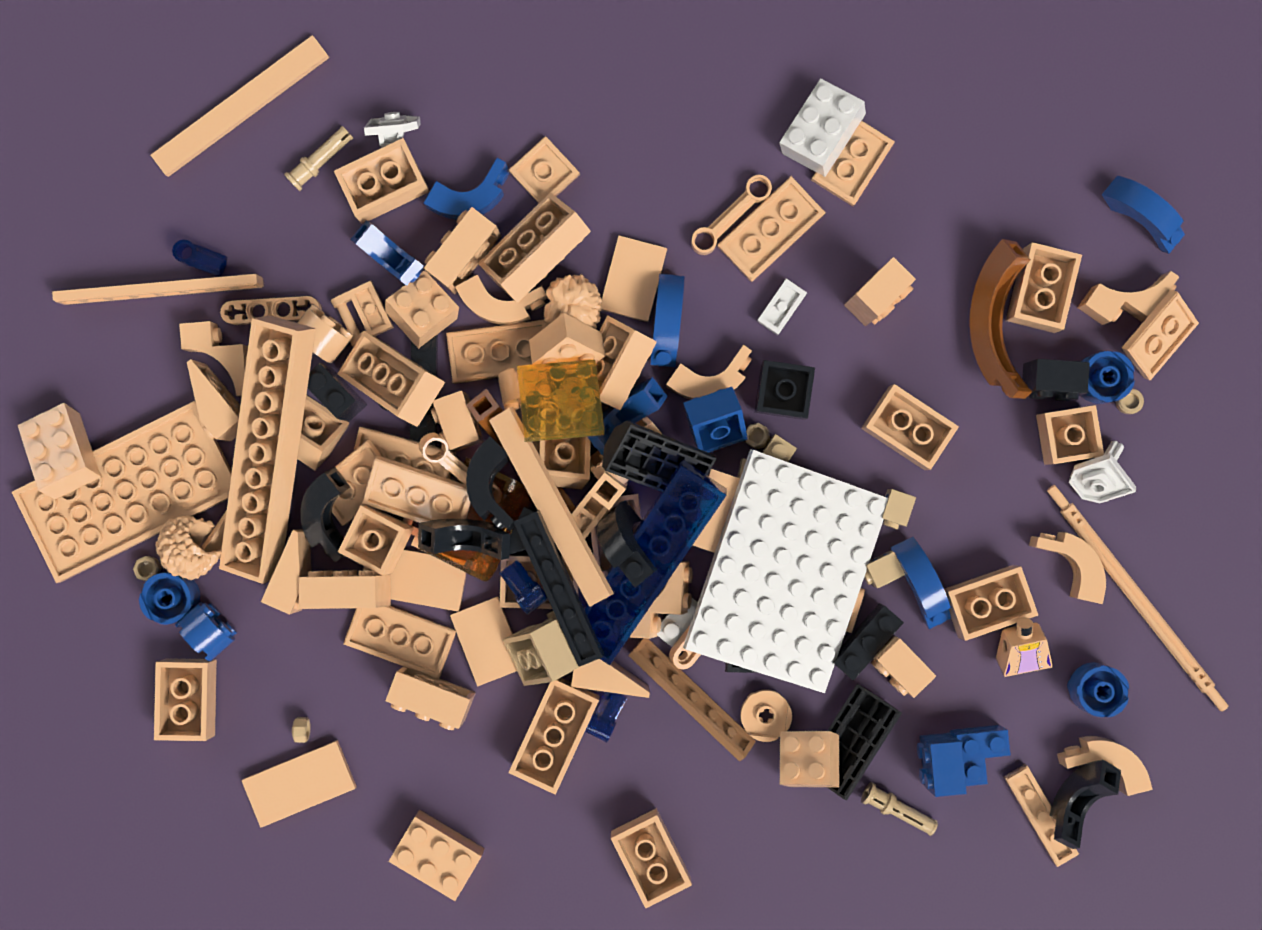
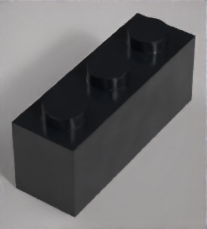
[833,603,904,681]

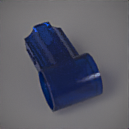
[172,239,228,277]
[499,560,548,615]
[585,692,627,743]

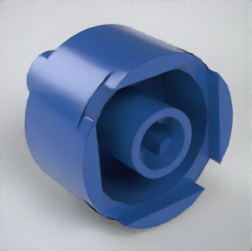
[1081,351,1135,404]
[139,572,200,625]
[175,602,238,661]
[1067,662,1129,717]

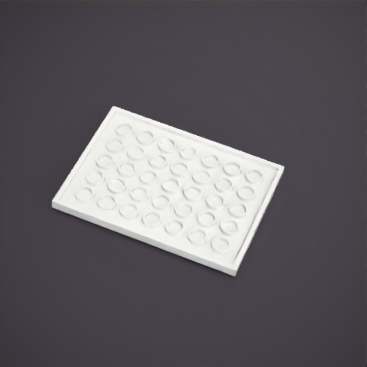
[683,449,888,693]

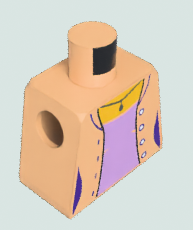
[996,618,1052,677]

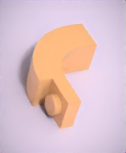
[455,275,548,325]
[666,345,752,400]
[571,471,627,539]
[1029,532,1106,604]
[1057,736,1153,796]

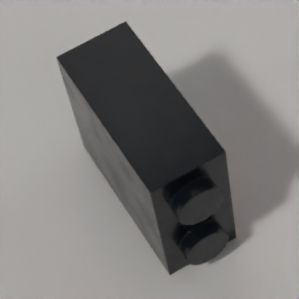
[307,363,368,422]

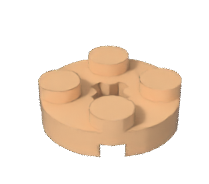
[740,689,792,742]

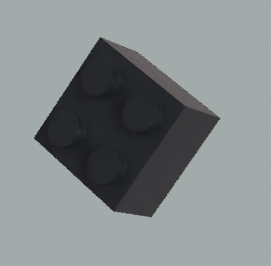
[1022,359,1090,401]
[754,360,815,420]

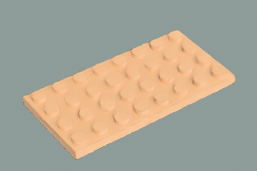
[12,401,232,583]

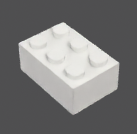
[779,78,866,177]

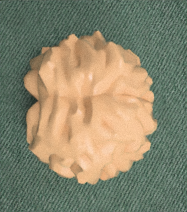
[544,274,602,329]
[155,515,221,580]

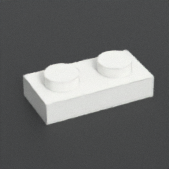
[757,279,807,336]
[657,597,698,647]

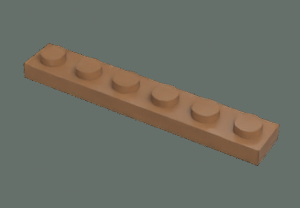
[628,638,756,762]

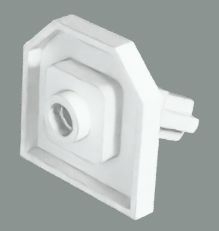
[364,112,421,148]
[1069,441,1136,503]

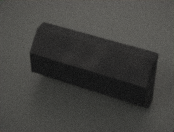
[602,421,716,503]
[827,684,902,800]

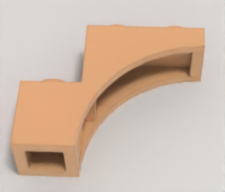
[1077,271,1179,325]
[179,321,248,397]
[620,561,692,639]

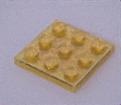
[517,360,605,442]

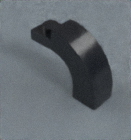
[466,436,515,532]
[301,467,350,562]
[597,500,658,588]
[418,519,510,560]
[1050,760,1121,849]

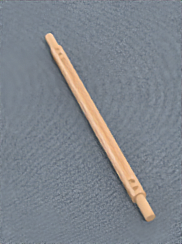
[1047,485,1229,711]

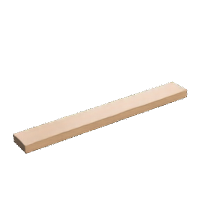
[151,35,329,177]
[52,274,264,305]
[489,407,614,607]

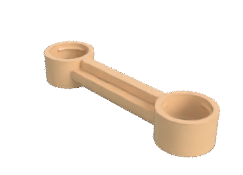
[691,175,772,255]
[419,433,502,504]

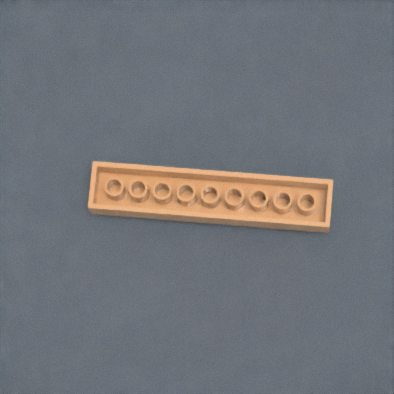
[219,316,316,584]

